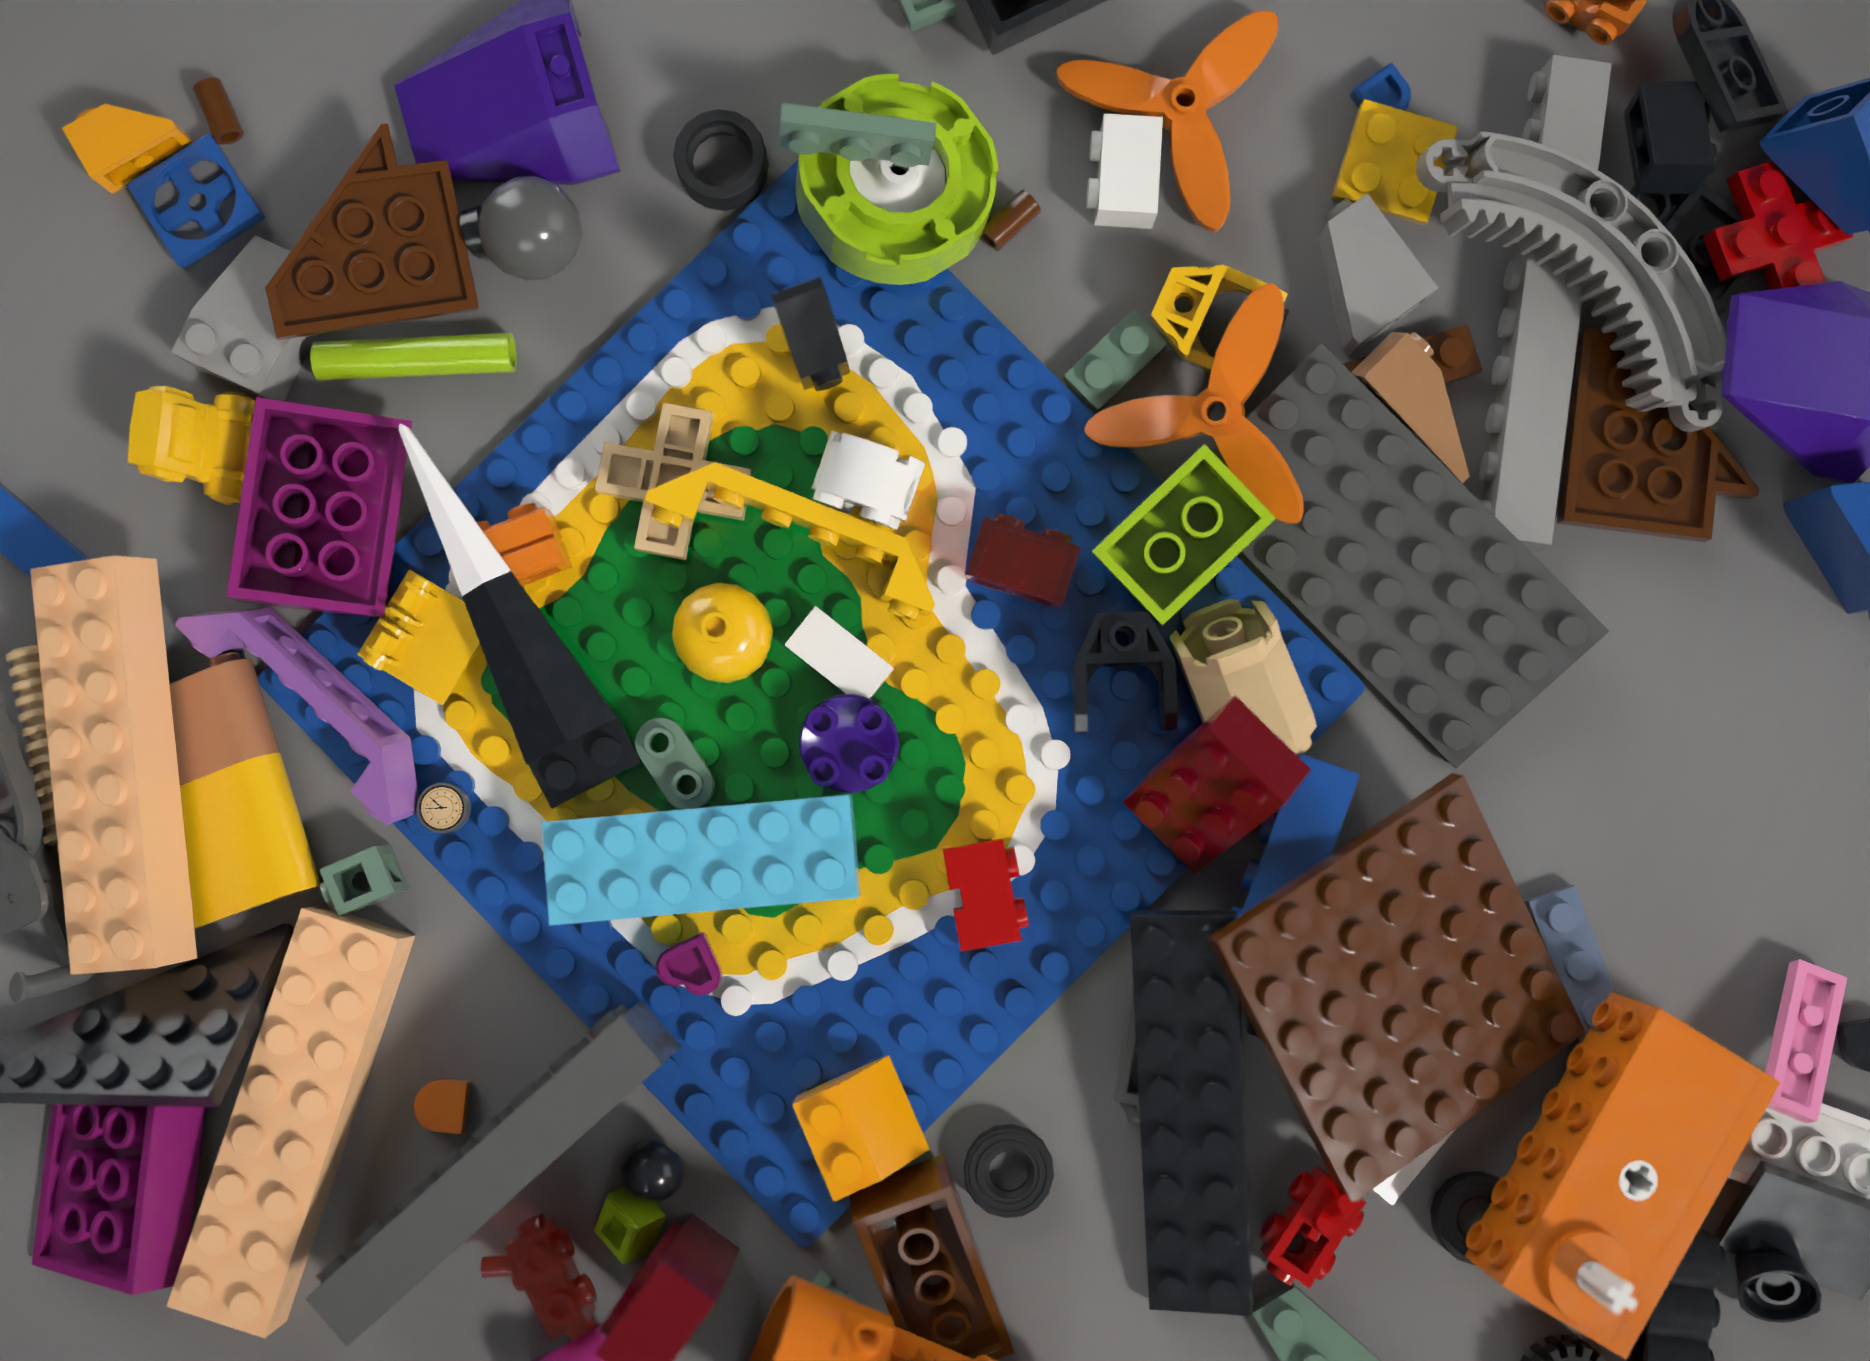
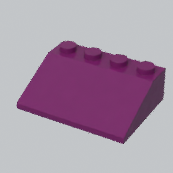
[226,397,412,618]
[31,1104,205,1295]

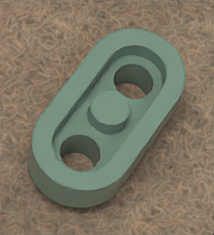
[635,718,715,810]

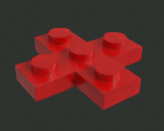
[1703,161,1854,290]

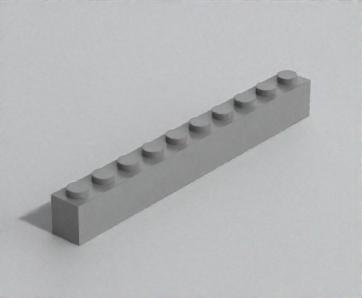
[1479,55,1612,552]

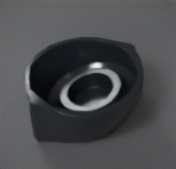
[1735,1252,1821,1323]

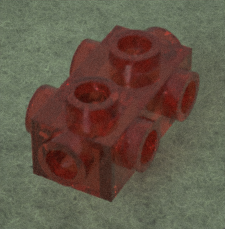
[481,1212,597,1341]

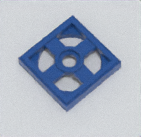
[127,133,266,269]

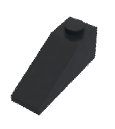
[771,276,850,391]

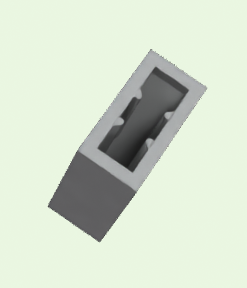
[1318,194,1439,357]

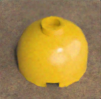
[672,583,773,683]

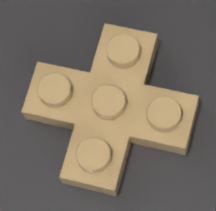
[595,403,753,560]

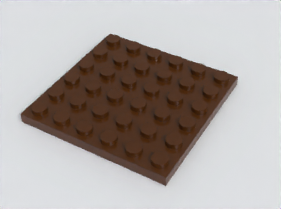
[1208,773,1586,1202]

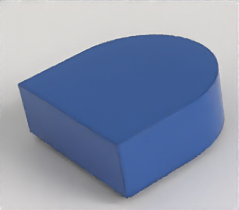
[1349,62,1411,111]

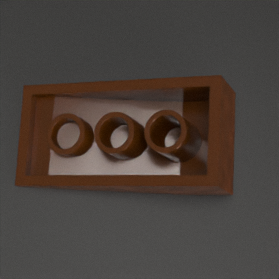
[849,1154,1015,1360]

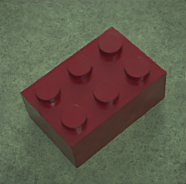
[1122,695,1311,874]

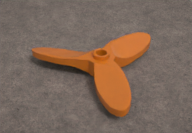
[1055,10,1279,233]
[1084,283,1304,524]

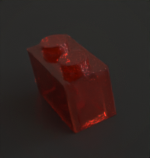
[965,514,1081,610]

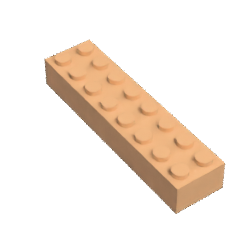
[30,556,197,975]
[167,905,415,1338]

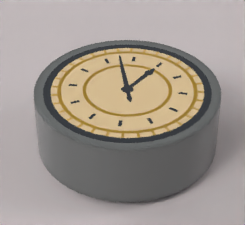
[417,783,471,833]

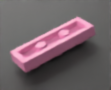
[1765,959,1847,1123]

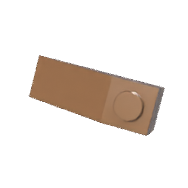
[1351,332,1470,483]

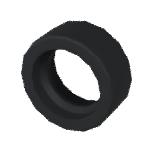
[673,109,769,211]

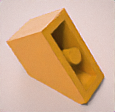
[62,103,194,194]

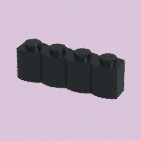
[1627,1229,1726,1361]

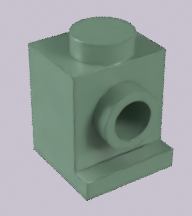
[319,844,409,916]

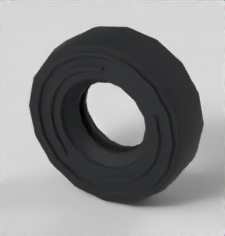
[963,1124,1054,1218]
[1430,1171,1500,1265]

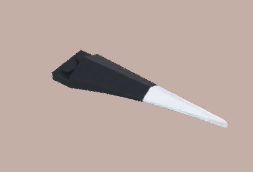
[399,423,642,809]

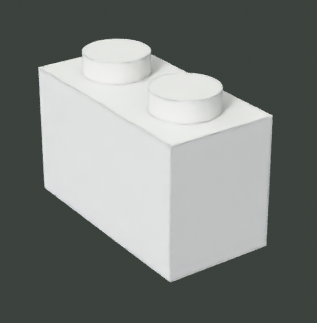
[1086,113,1163,229]

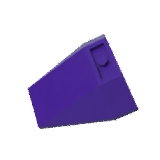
[394,0,621,185]
[1721,281,1870,484]

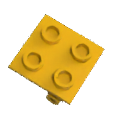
[357,569,480,705]

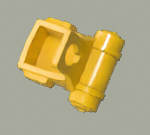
[127,386,255,505]

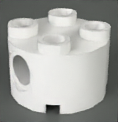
[812,431,925,530]

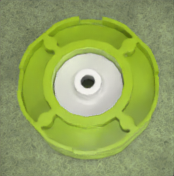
[796,74,999,285]

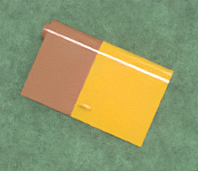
[170,652,320,929]

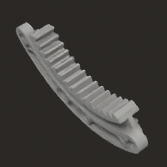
[1416,132,1726,432]

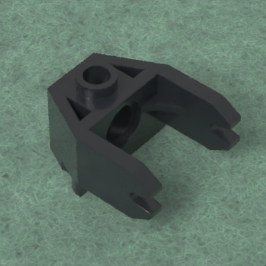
[1070,611,1178,733]

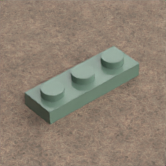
[778,103,936,167]

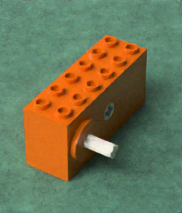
[1465,992,1781,1359]

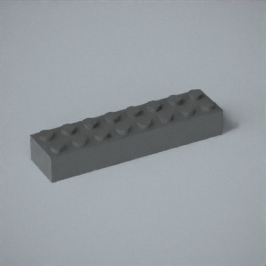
[306,1001,681,1347]

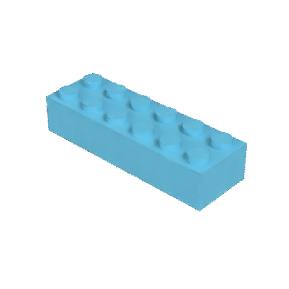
[542,795,861,926]

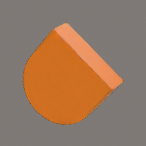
[414,1078,471,1134]

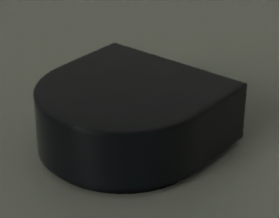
[1836,1018,1870,1072]

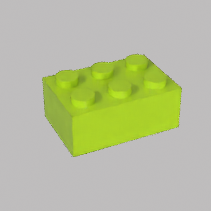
[1092,444,1276,625]

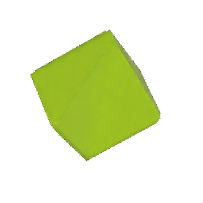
[593,1188,666,1265]

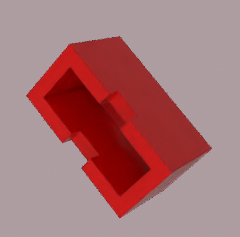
[942,838,1029,952]

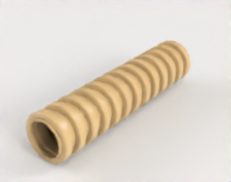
[5,645,58,846]

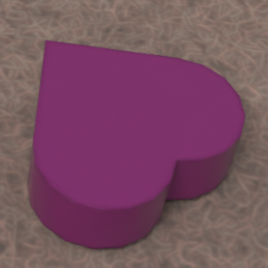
[656,931,723,996]

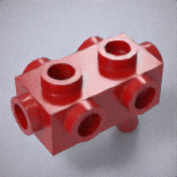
[1259,1165,1367,1289]

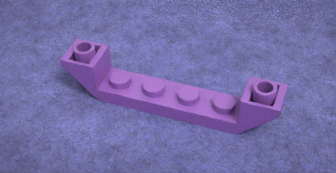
[175,607,419,825]

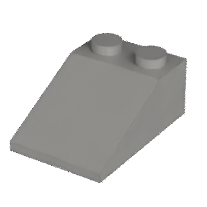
[170,235,317,401]

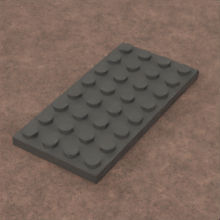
[1212,343,1609,769]

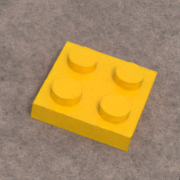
[1331,99,1458,225]

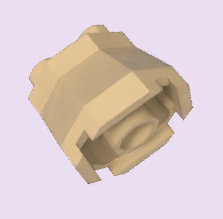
[1170,599,1317,755]

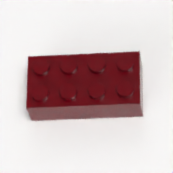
[595,1213,740,1361]

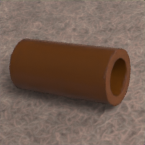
[192,77,244,145]
[981,189,1041,251]

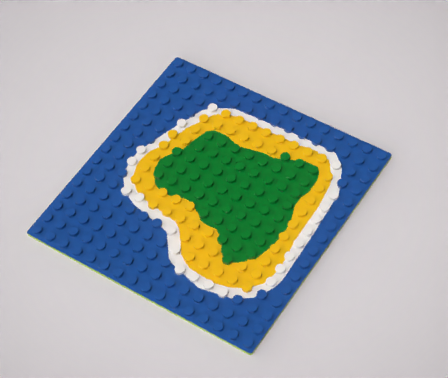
[258,158,1365,1248]

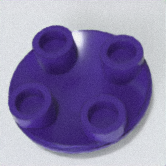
[799,694,899,793]

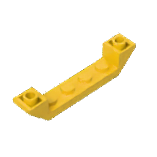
[644,462,935,621]

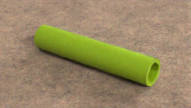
[310,333,517,381]

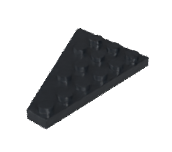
[0,924,294,1107]

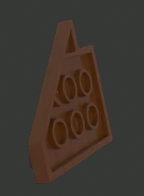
[265,123,479,340]
[1557,327,1759,542]

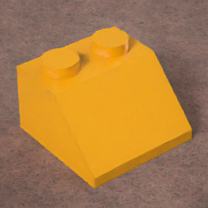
[792,1054,930,1201]

